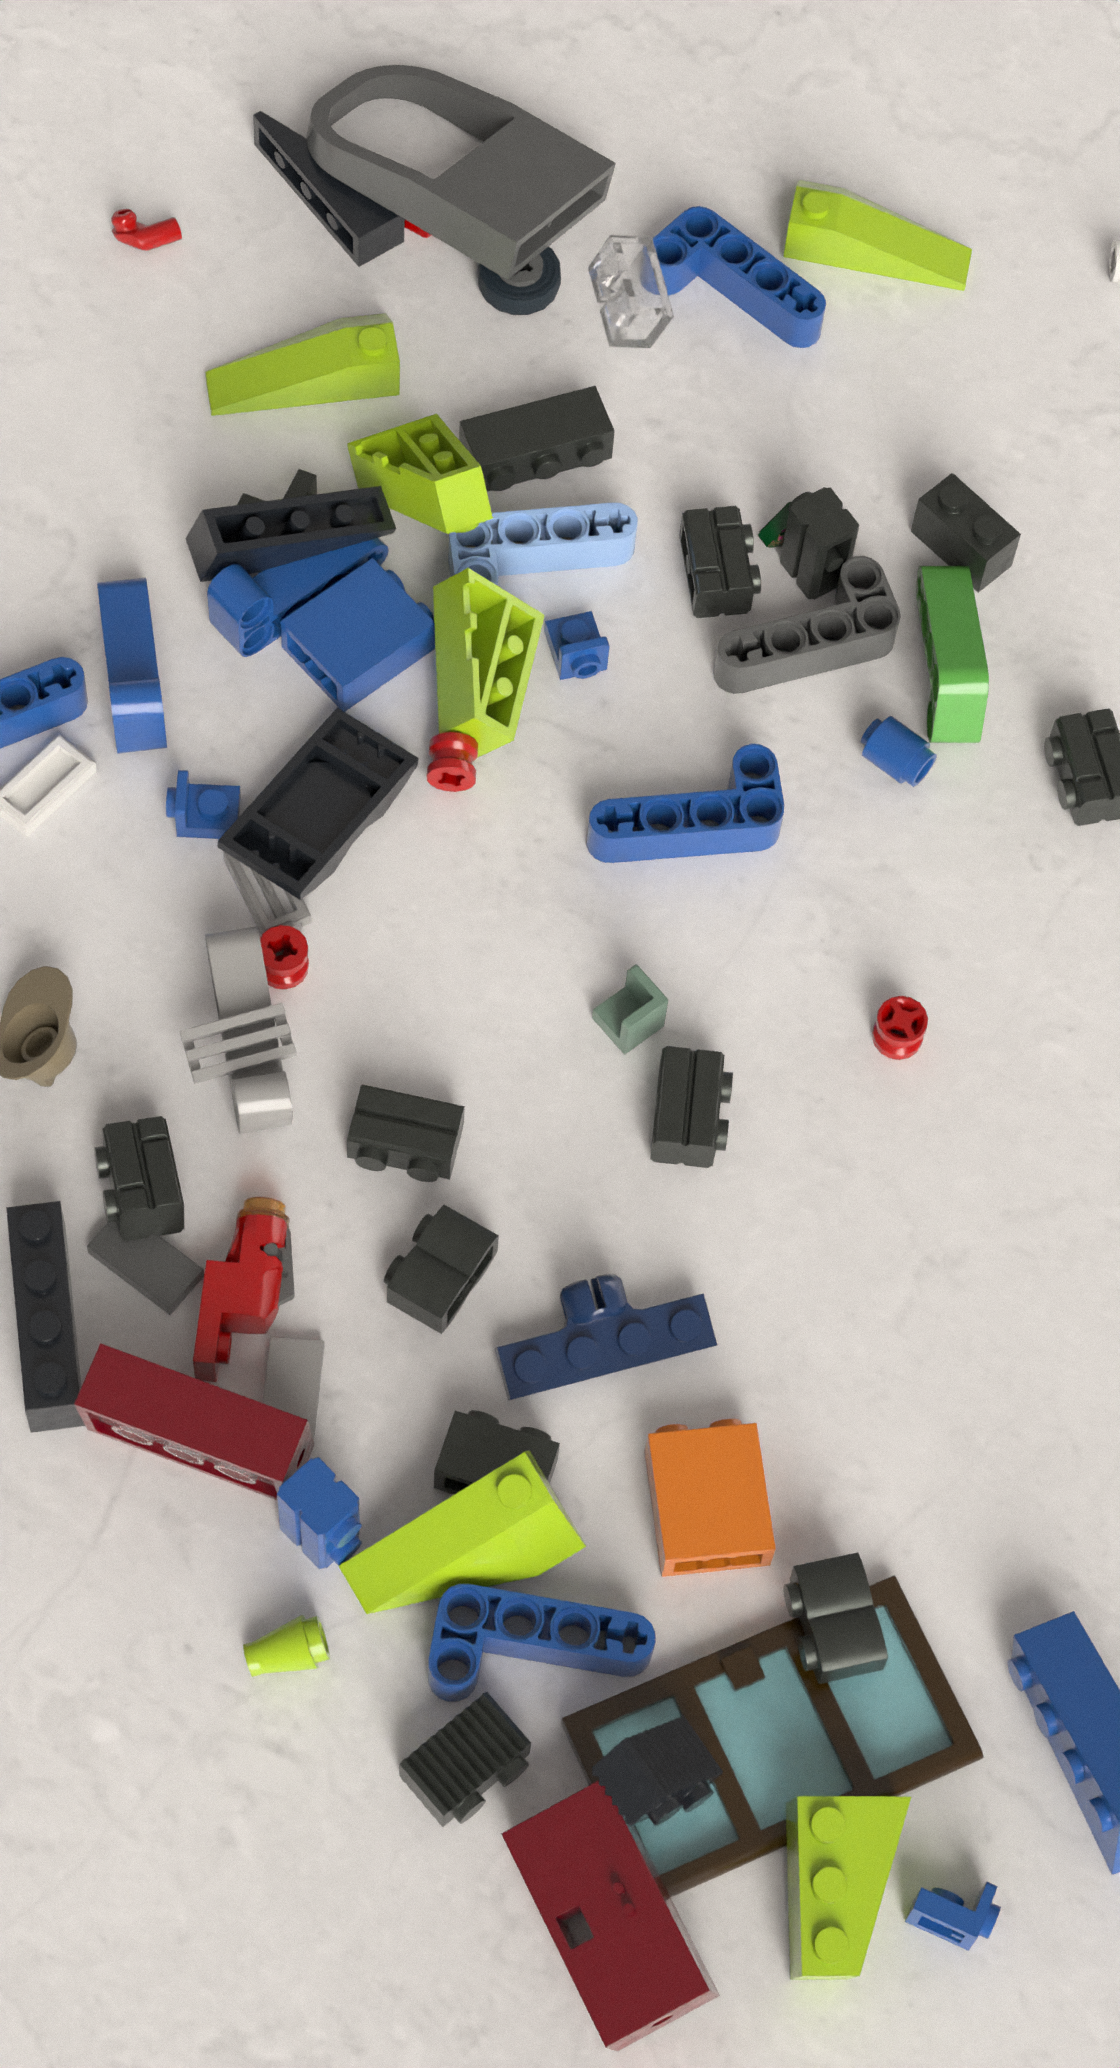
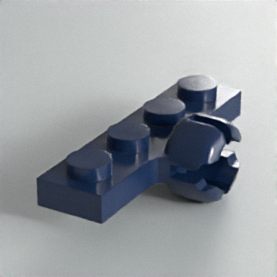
[495,1274,717,1401]

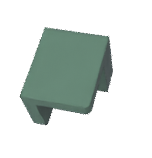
[592,964,669,1055]

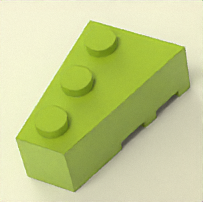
[347,413,493,534]
[433,568,545,757]
[786,1796,911,1980]

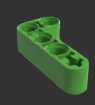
[916,566,989,743]

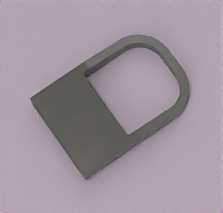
[306,65,616,280]

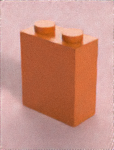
[644,1419,776,1577]

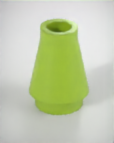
[243,1614,330,1677]

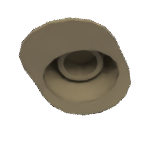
[0,966,77,1087]

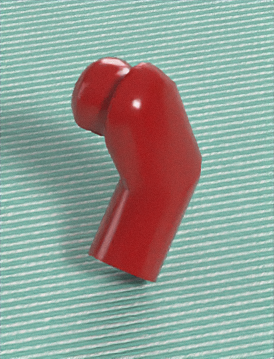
[111,209,182,251]

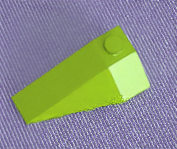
[783,180,972,291]
[339,1450,587,1614]

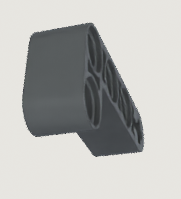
[713,556,901,694]

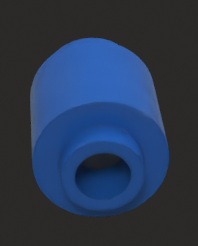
[860,716,937,787]

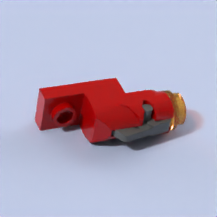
[193,1197,295,1382]

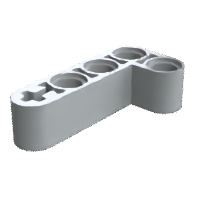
[205,926,293,1134]

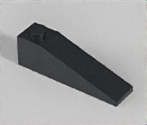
[253,111,405,267]
[185,486,396,582]

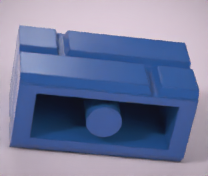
[277,1457,362,1569]

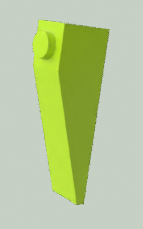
[205,313,400,416]

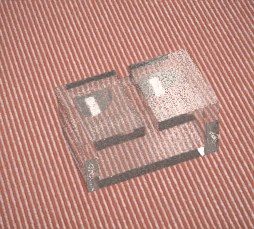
[588,235,674,348]

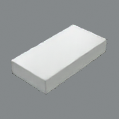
[0,734,97,837]

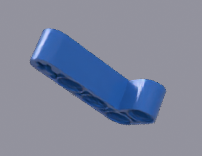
[645,206,826,348]
[207,538,389,657]
[97,577,167,754]
[0,657,88,749]
[586,744,784,863]
[428,1584,656,1702]

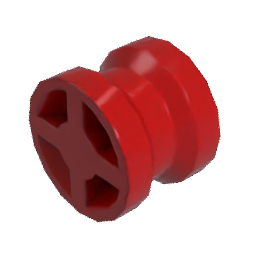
[427,732,478,792]
[260,925,309,990]
[872,996,928,1060]

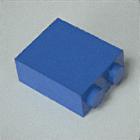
[280,558,435,712]

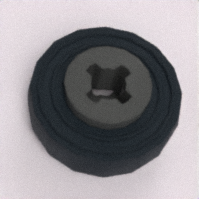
[478,247,561,315]

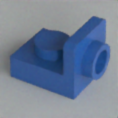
[544,611,610,680]
[166,770,241,839]
[905,1882,1001,1951]

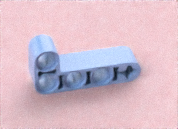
[448,503,638,586]

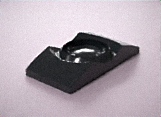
[217,707,419,900]

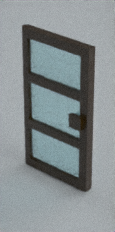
[561,1575,984,1897]

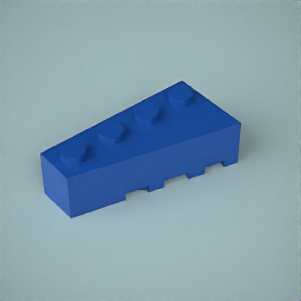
[1007,1611,1120,1875]

